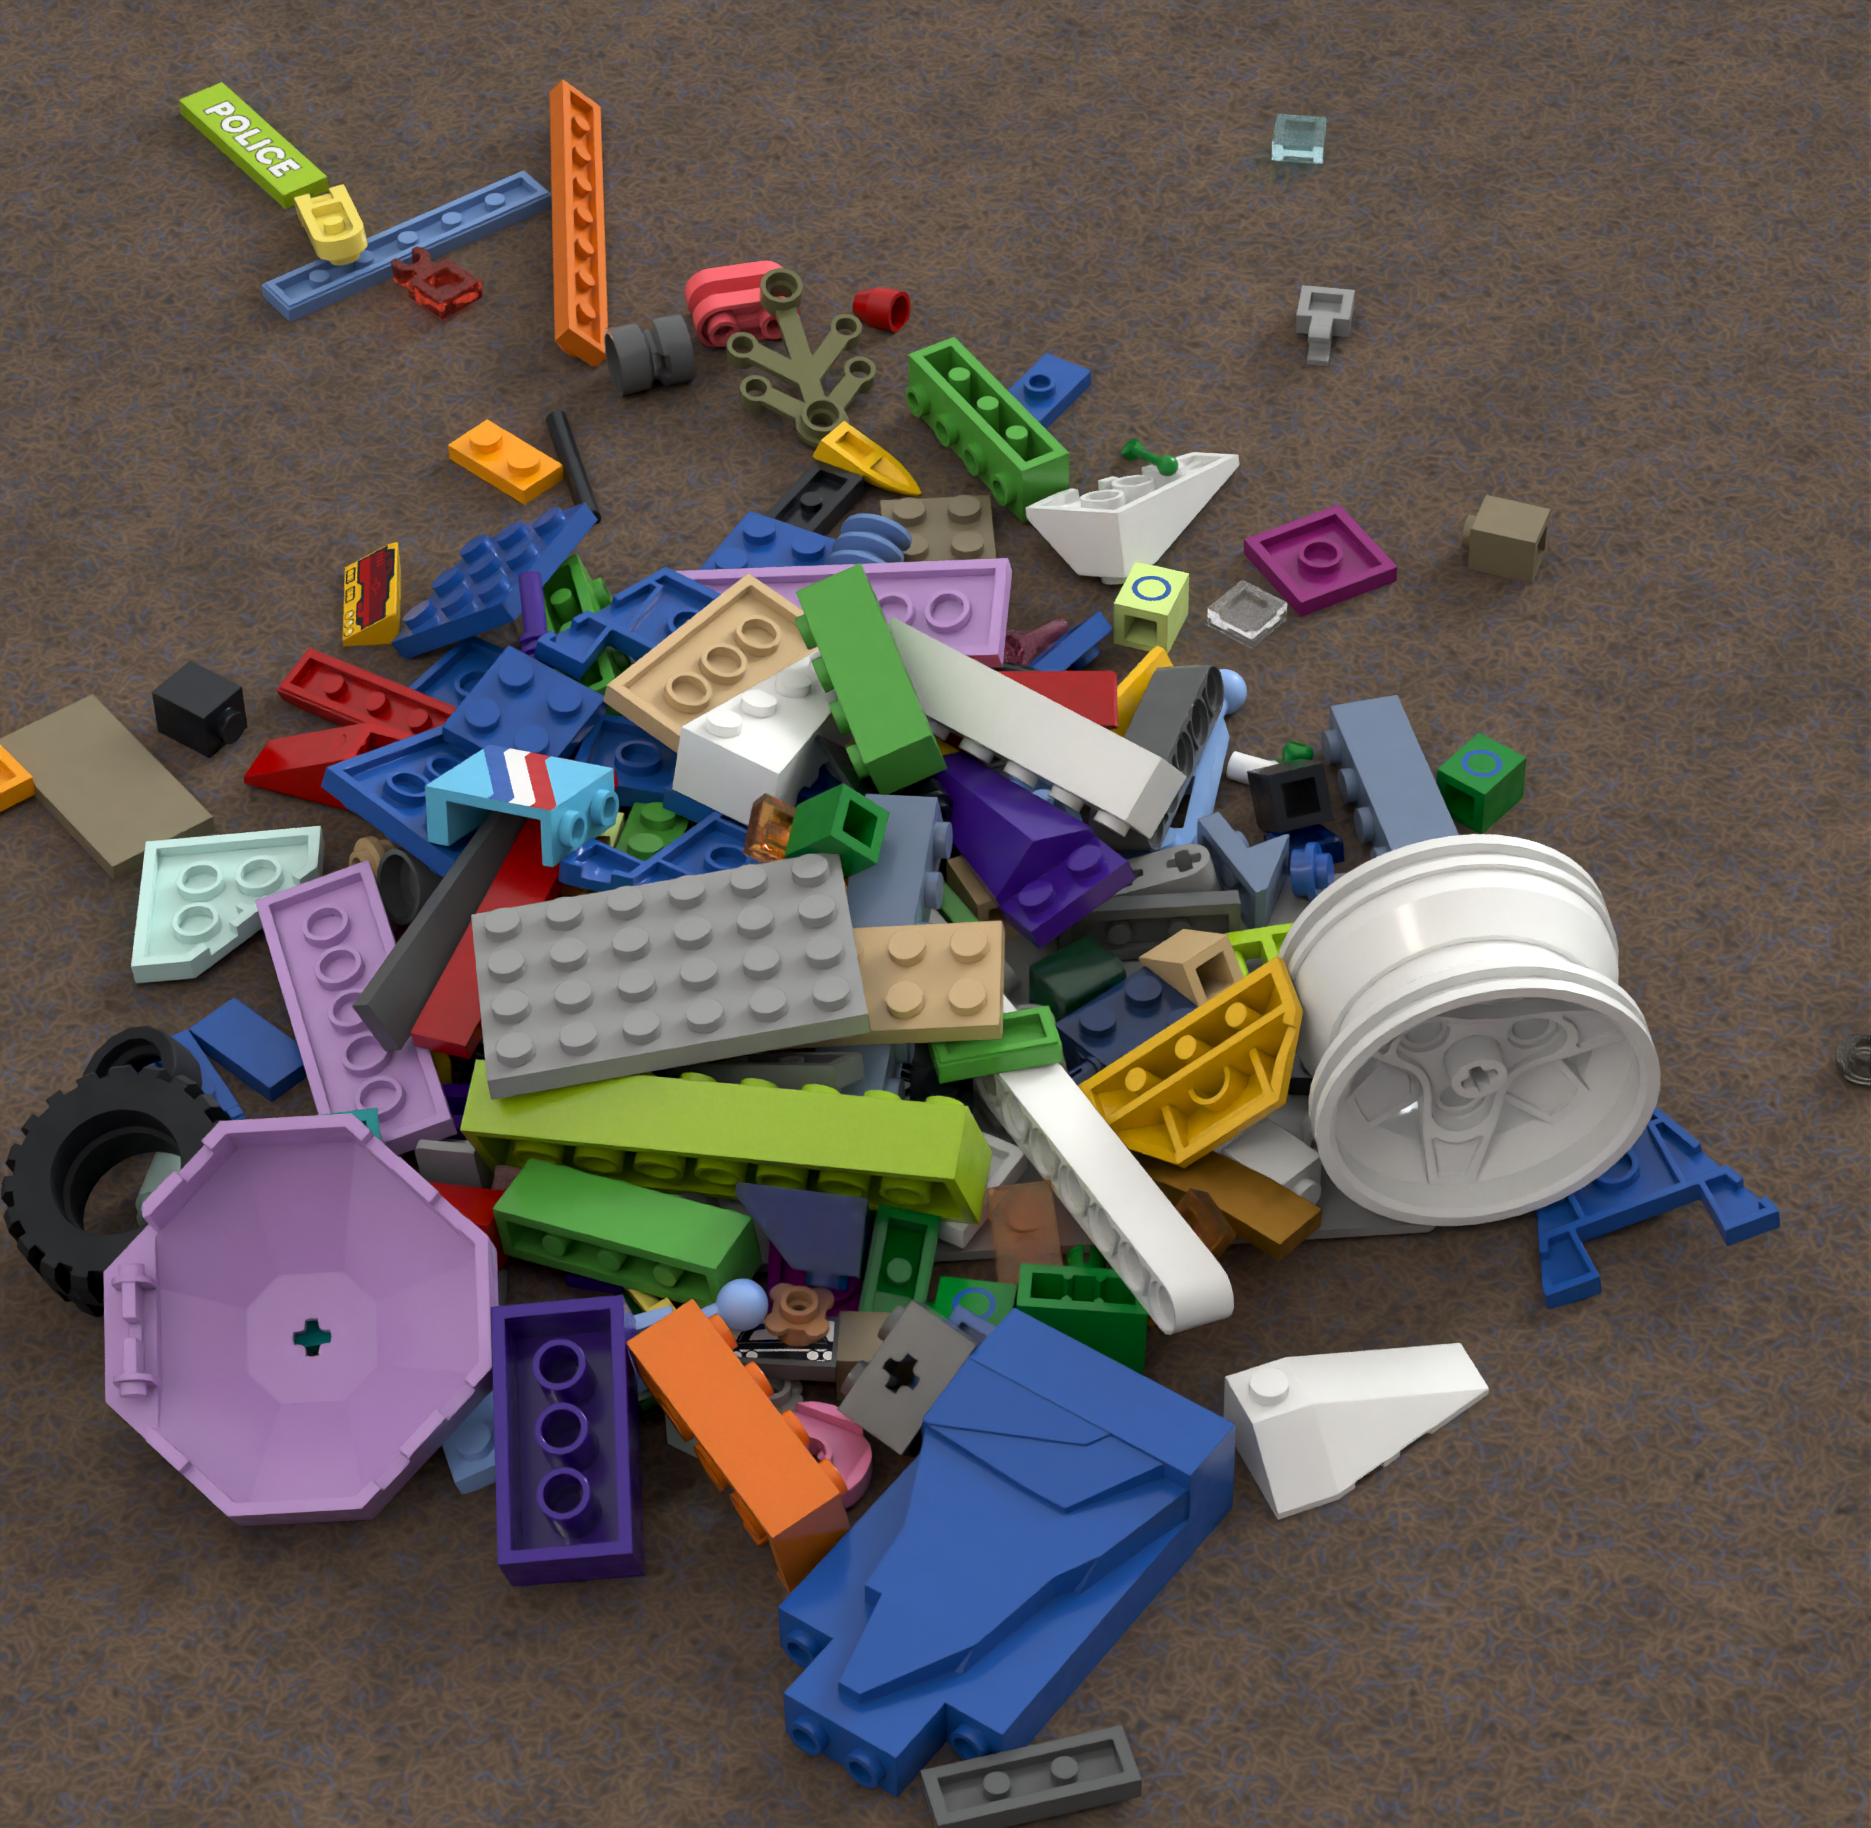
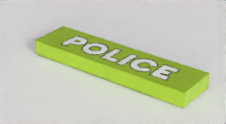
[179,82,329,209]

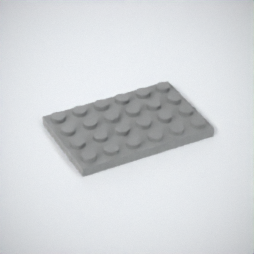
[471,853,871,1100]

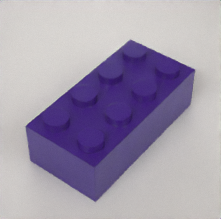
[491,1295,645,1586]

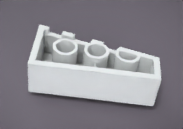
[672,650,853,836]

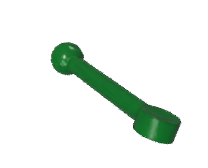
[1121,438,1178,477]

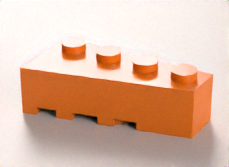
[626,1299,851,1593]

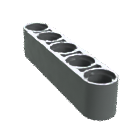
[1089,664,1224,853]

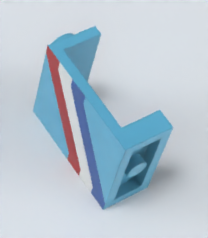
[425,745,619,867]

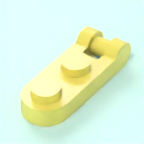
[294,184,368,265]

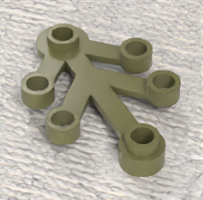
[726,268,876,448]

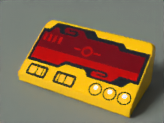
[343,542,401,647]

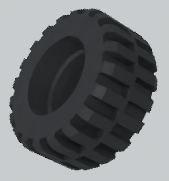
[1,1065,230,1317]

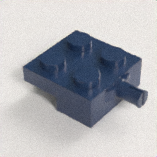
[1055,966,1198,1086]

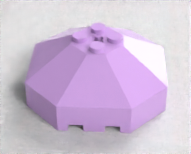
[104,1113,499,1526]

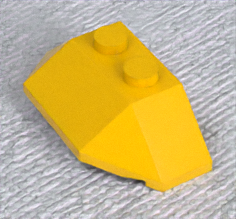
[1078,956,1303,1168]

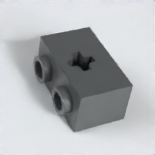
[837,1300,981,1457]

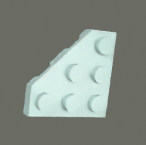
[131,826,325,983]

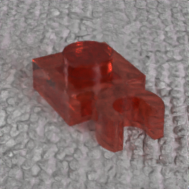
[391,246,483,320]

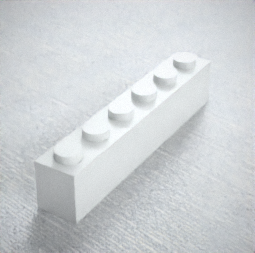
[888,617,1187,839]

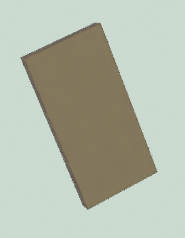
[0,694,215,881]

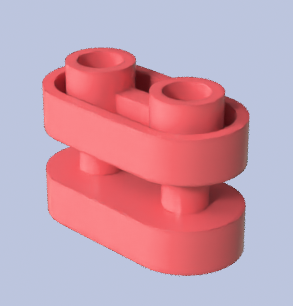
[684,261,800,348]

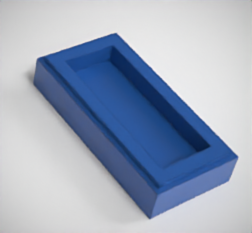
[188,997,307,1103]

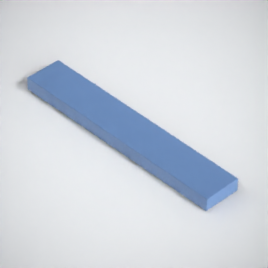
[261,170,552,322]

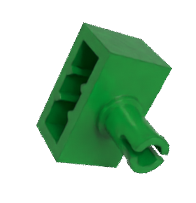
[1016,1244,1148,1373]

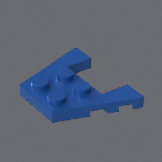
[534,567,721,680]
[558,782,789,892]
[1537,1106,1780,1309]

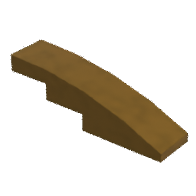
[1129,1150,1322,1261]

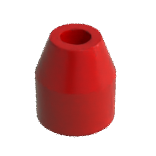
[852,287,911,333]

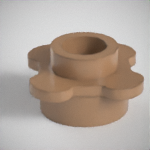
[764,1283,834,1346]

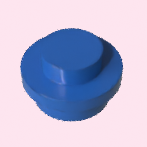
[1290,842,1334,902]

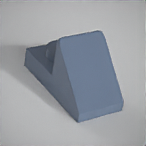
[1197,811,1290,929]

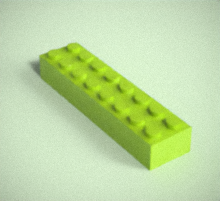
[460,1059,993,1225]

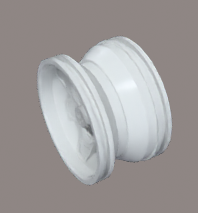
[1278,834,1661,1226]

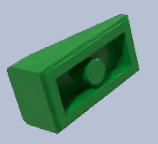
[858,1203,942,1313]

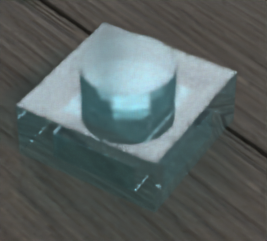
[1272,114,1328,164]

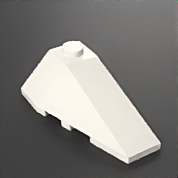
[1025,452,1239,585]
[1224,1343,1489,1520]

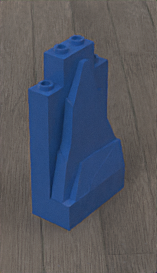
[778,1308,1236,1797]

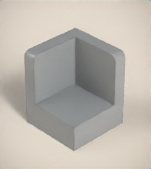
[415,1138,499,1189]

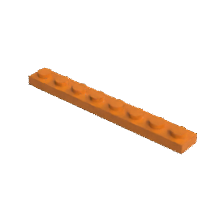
[549,79,608,366]

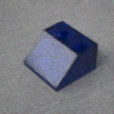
[735,1182,873,1292]

